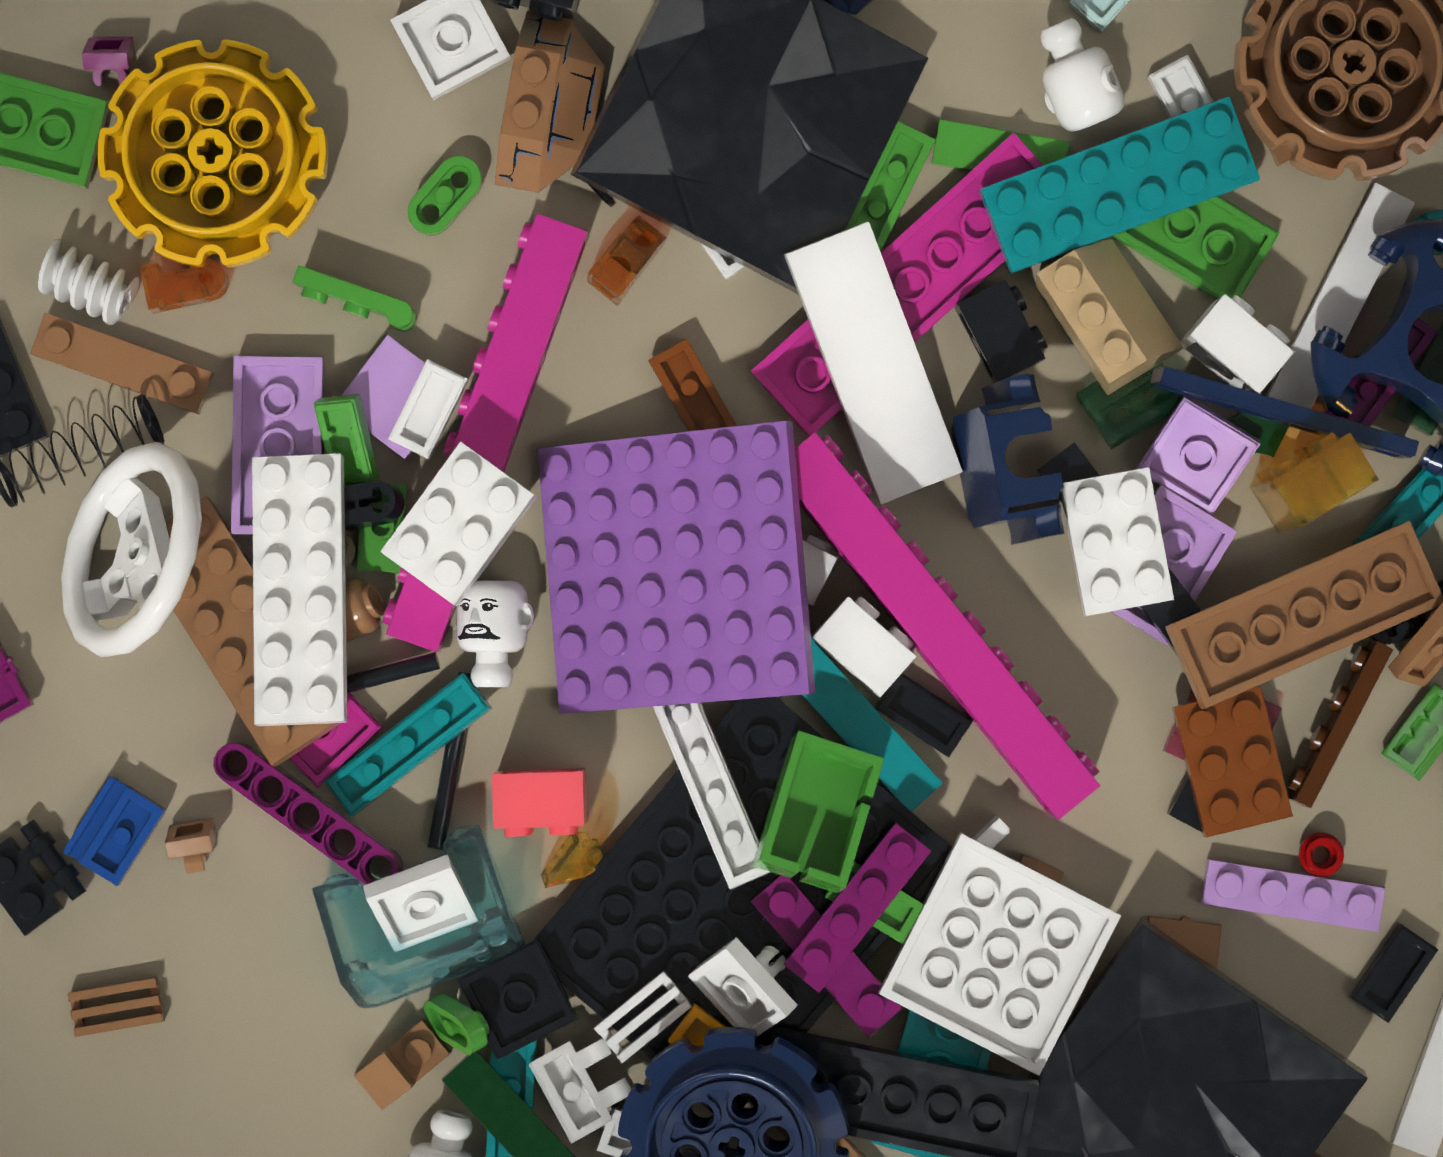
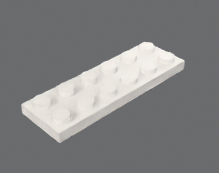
[252,453,347,726]

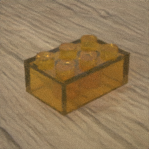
[1250,431,1379,533]

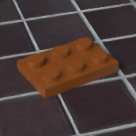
[1172,686,1293,838]

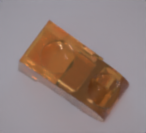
[587,215,667,306]
[139,259,229,314]

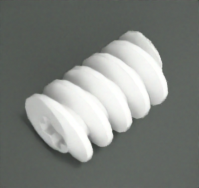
[38,239,139,325]

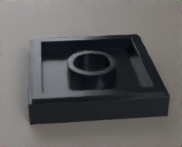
[457,938,579,1060]

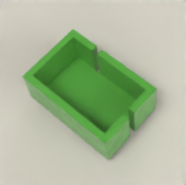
[752,731,885,894]

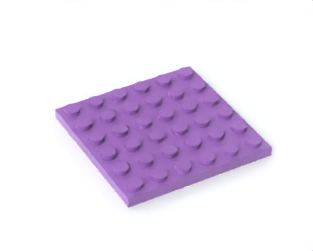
[537,421,815,714]

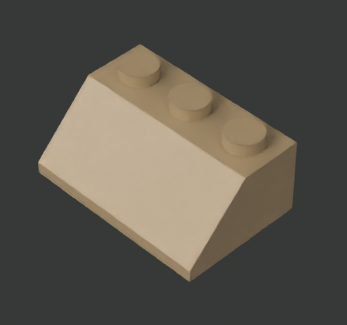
[1036,238,1183,396]

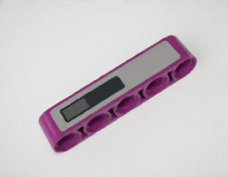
[213,743,403,885]

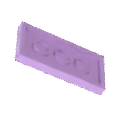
[231,356,325,535]

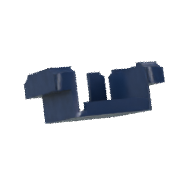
[951,374,1065,545]

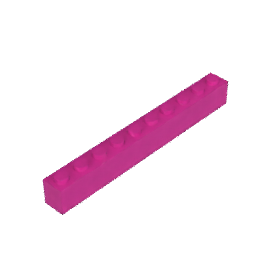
[382,213,589,652]

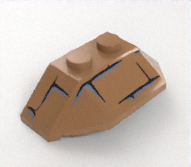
[495,11,605,193]

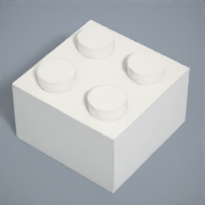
[1180,294,1294,394]
[811,596,916,697]

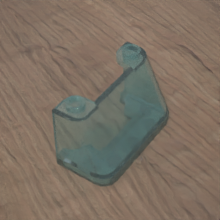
[312,825,525,1008]

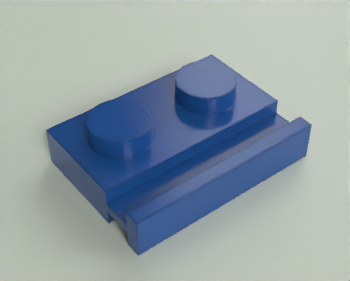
[62,776,167,886]

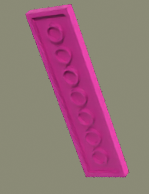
[750,132,1043,437]

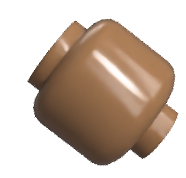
[346,578,385,642]

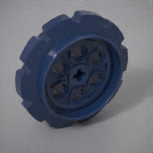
[618,1027,850,1157]

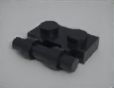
[0,819,86,936]

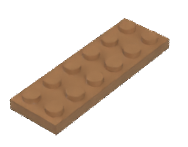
[165,496,350,767]
[1165,521,1443,709]

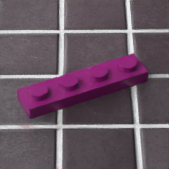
[784,822,931,993]

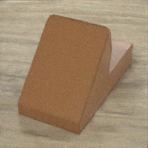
[354,1018,451,1110]

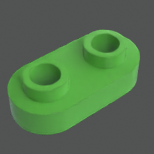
[407,156,482,236]
[424,993,489,1055]

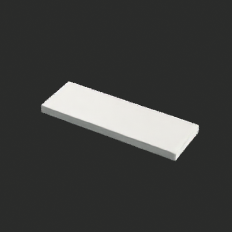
[784,222,963,504]

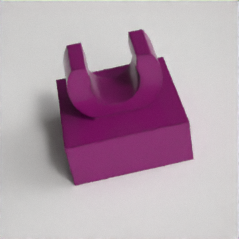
[82,37,135,86]

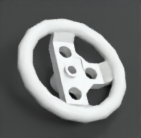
[61,442,202,657]

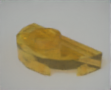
[541,832,603,888]

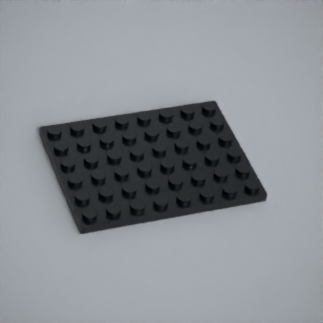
[532,697,952,1114]

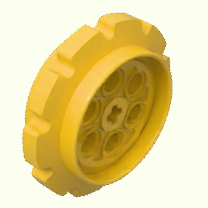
[98,39,328,268]

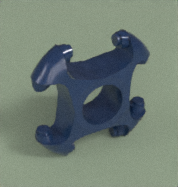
[1310,219,1443,476]

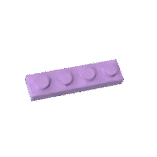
[1200,859,1385,932]

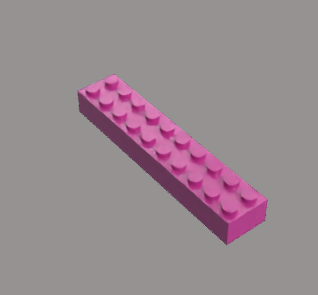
[795,432,1100,820]

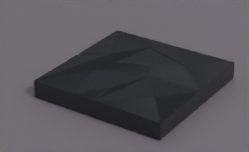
[570,0,929,295]
[1026,917,1368,1157]

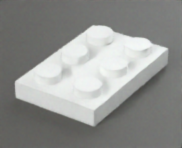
[1060,467,1174,616]

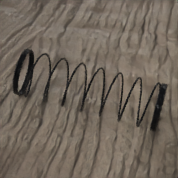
[0,394,165,508]

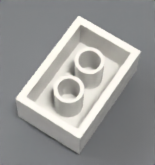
[380,441,537,606]

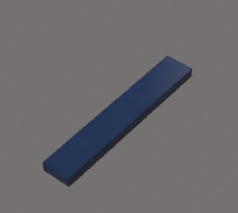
[1150,366,1419,459]

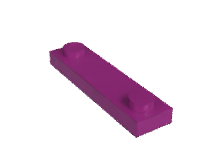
[750,875,902,1038]

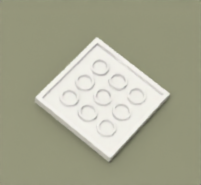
[878,832,1121,1076]

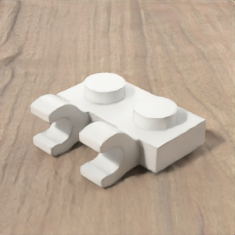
[528,1038,631,1144]

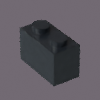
[954,279,1048,384]

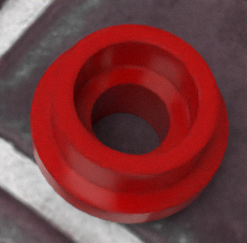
[1298,832,1344,877]

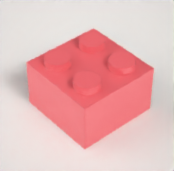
[492,768,588,837]

